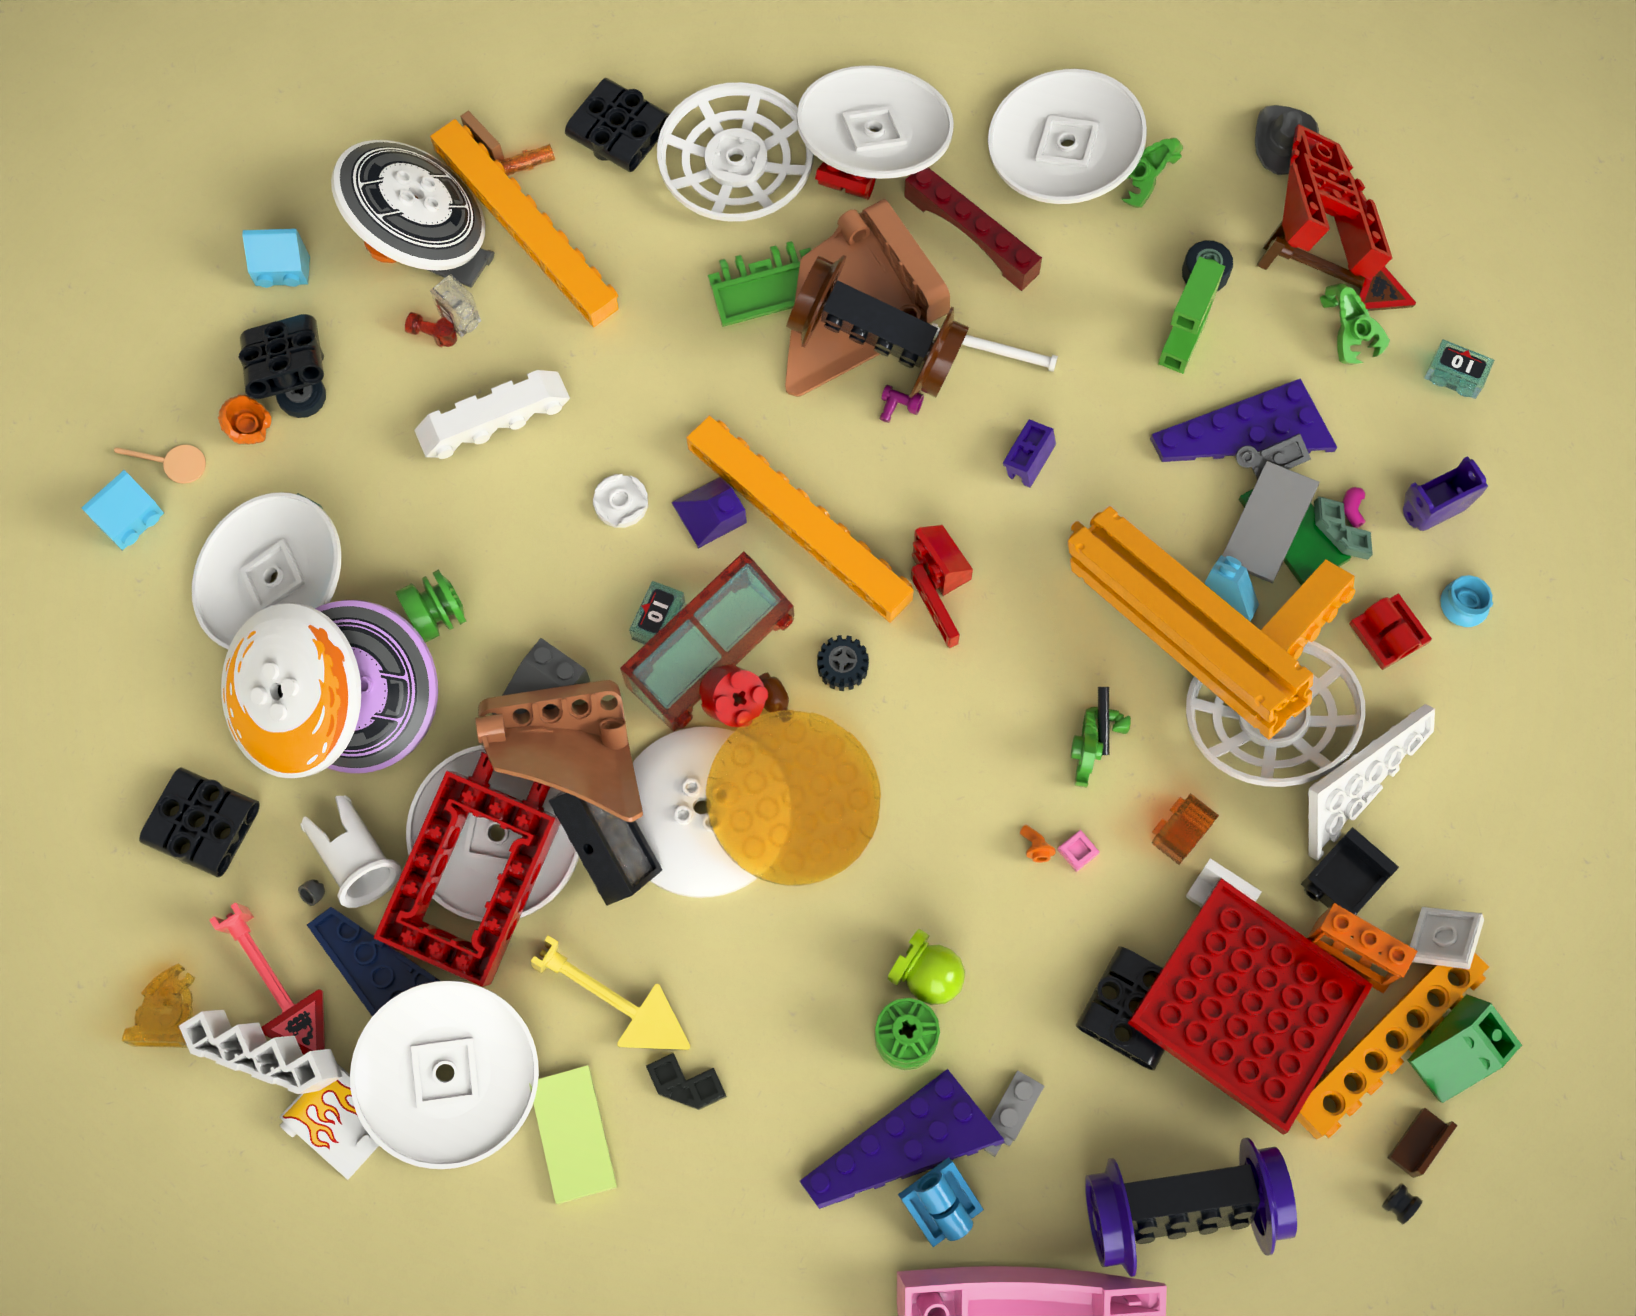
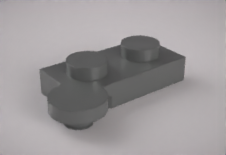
[1236,433,1311,481]

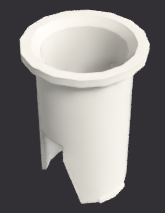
[300,795,402,908]

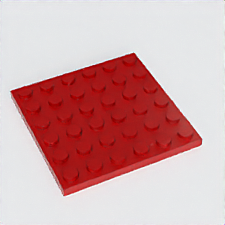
[1128,878,1373,1135]

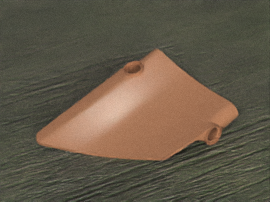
[785,199,950,397]
[475,680,643,822]

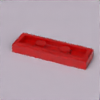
[911,563,960,648]

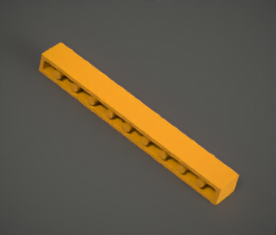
[430,119,619,328]
[686,415,914,623]

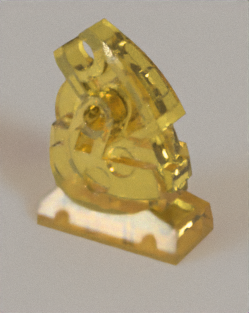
[122,963,195,1048]

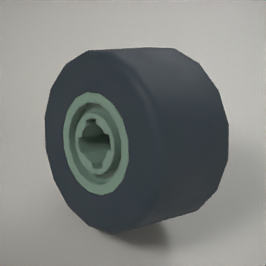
[1182,240,1233,291]

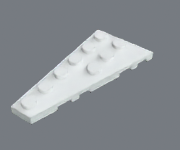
[1308,704,1435,861]

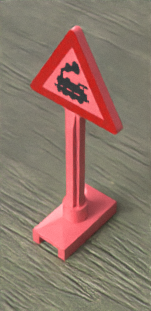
[209,903,325,1055]

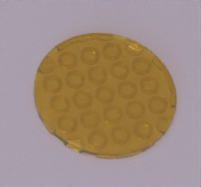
[705,710,881,886]

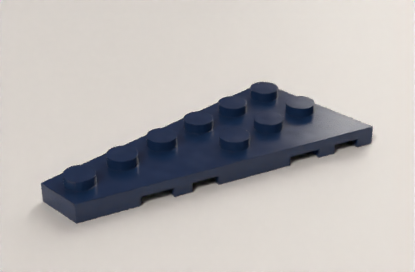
[307,907,440,1016]

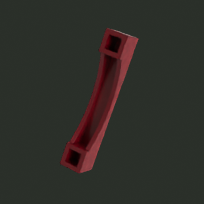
[904,167,1042,291]

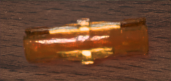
[500,144,555,176]

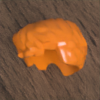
[218,395,271,444]

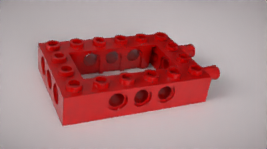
[374,752,561,987]

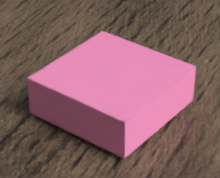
[1057,829,1100,872]

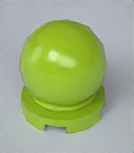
[888,929,965,1005]

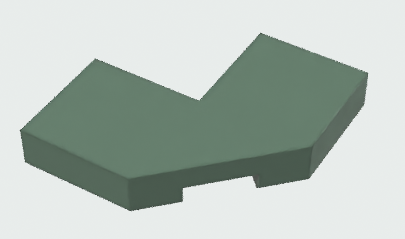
[1314,496,1373,560]

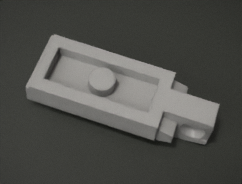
[984,1070,1044,1157]

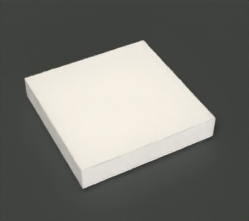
[1410,907,1484,969]

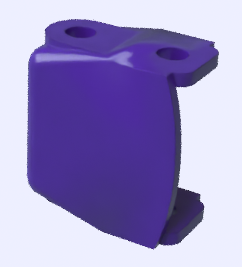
[1403,456,1488,531]

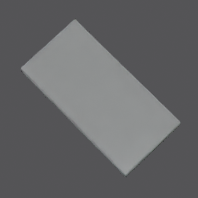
[1222,461,1319,583]

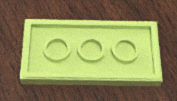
[529,1065,617,1204]

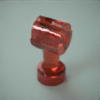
[405,312,457,348]

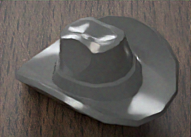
[1255,105,1319,175]

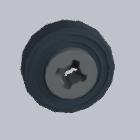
[276,381,326,418]

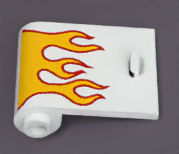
[279,1064,379,1180]

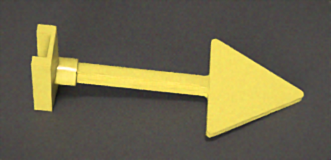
[531,935,690,1050]

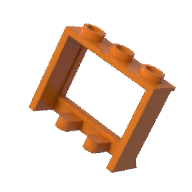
[1307,903,1418,994]

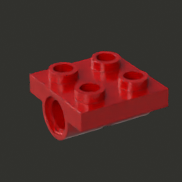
[815,162,877,200]
[1349,593,1432,670]

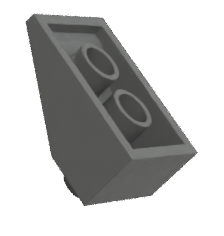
[492,638,590,715]

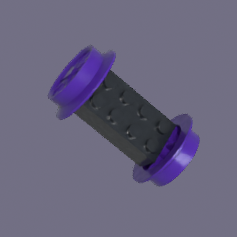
[1085,1137,1297,1277]

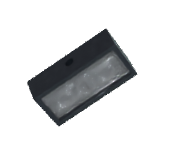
[548,791,662,906]

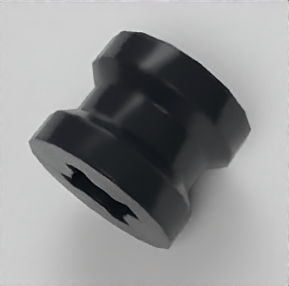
[1382,1183,1423,1225]

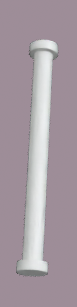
[932,323,1058,372]

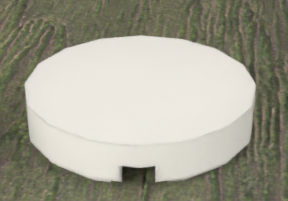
[593,474,648,528]

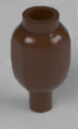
[759,672,793,723]

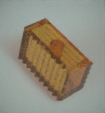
[1152,793,1219,865]

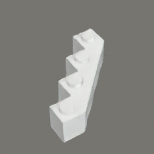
[414,370,570,459]
[179,1010,343,1094]

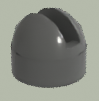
[298,879,325,906]

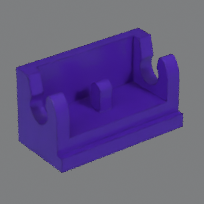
[1003,419,1056,488]

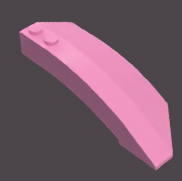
[897,1266,1167,1316]

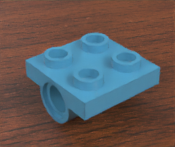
[898,1157,984,1247]

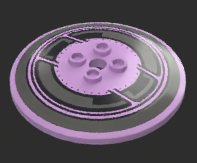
[278,600,438,773]

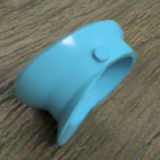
[1440,575,1493,627]

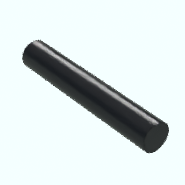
[1098,687,1110,755]

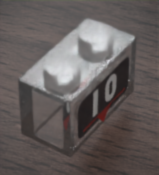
[430,274,481,337]

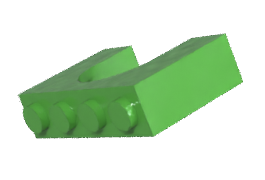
[1158,256,1225,374]

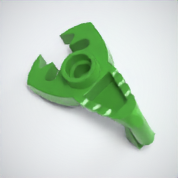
[1122,138,1183,208]
[1320,283,1390,364]
[1071,707,1131,788]

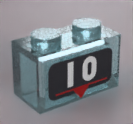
[1424,339,1495,399]
[629,581,688,651]

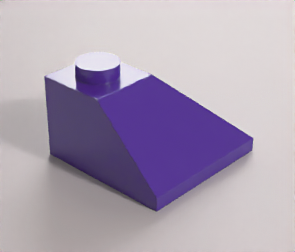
[672,477,747,549]

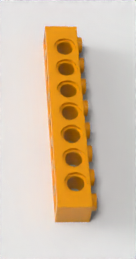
[1296,953,1489,1139]

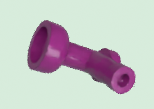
[879,384,924,423]

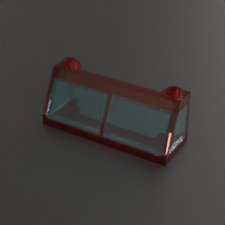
[620,551,794,732]

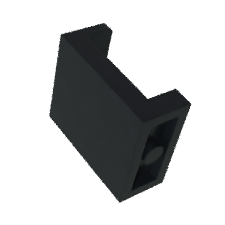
[1301,827,1399,915]

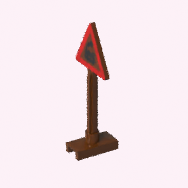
[1257,220,1416,311]

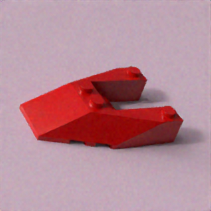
[1282,124,1393,280]

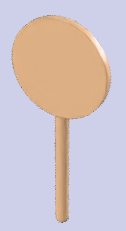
[114,445,206,484]

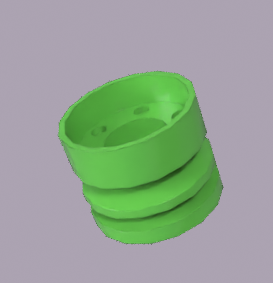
[395,569,467,643]
[875,998,940,1070]

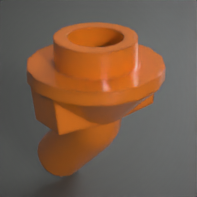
[1020,825,1056,863]

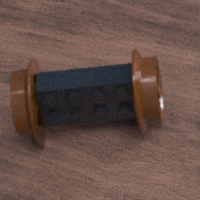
[786,255,969,398]

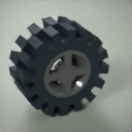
[817,635,869,691]

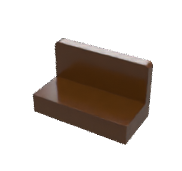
[1387,1108,1457,1178]

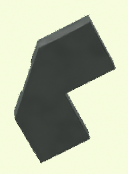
[646,1053,727,1110]

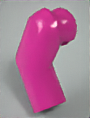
[1342,487,1366,528]

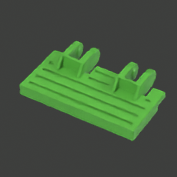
[708,241,811,327]

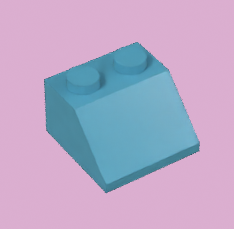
[242,229,310,288]
[81,470,164,551]
[1204,555,1259,621]

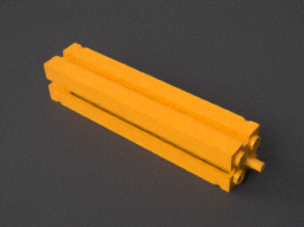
[1068,506,1313,740]

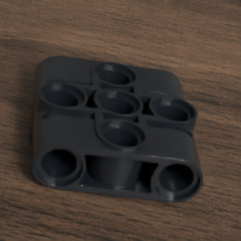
[565,78,670,172]
[238,314,324,399]
[139,767,260,877]
[1076,946,1165,1070]

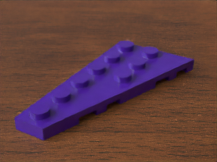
[1150,378,1337,462]
[800,1069,1005,1209]

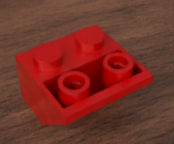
[912,525,973,596]

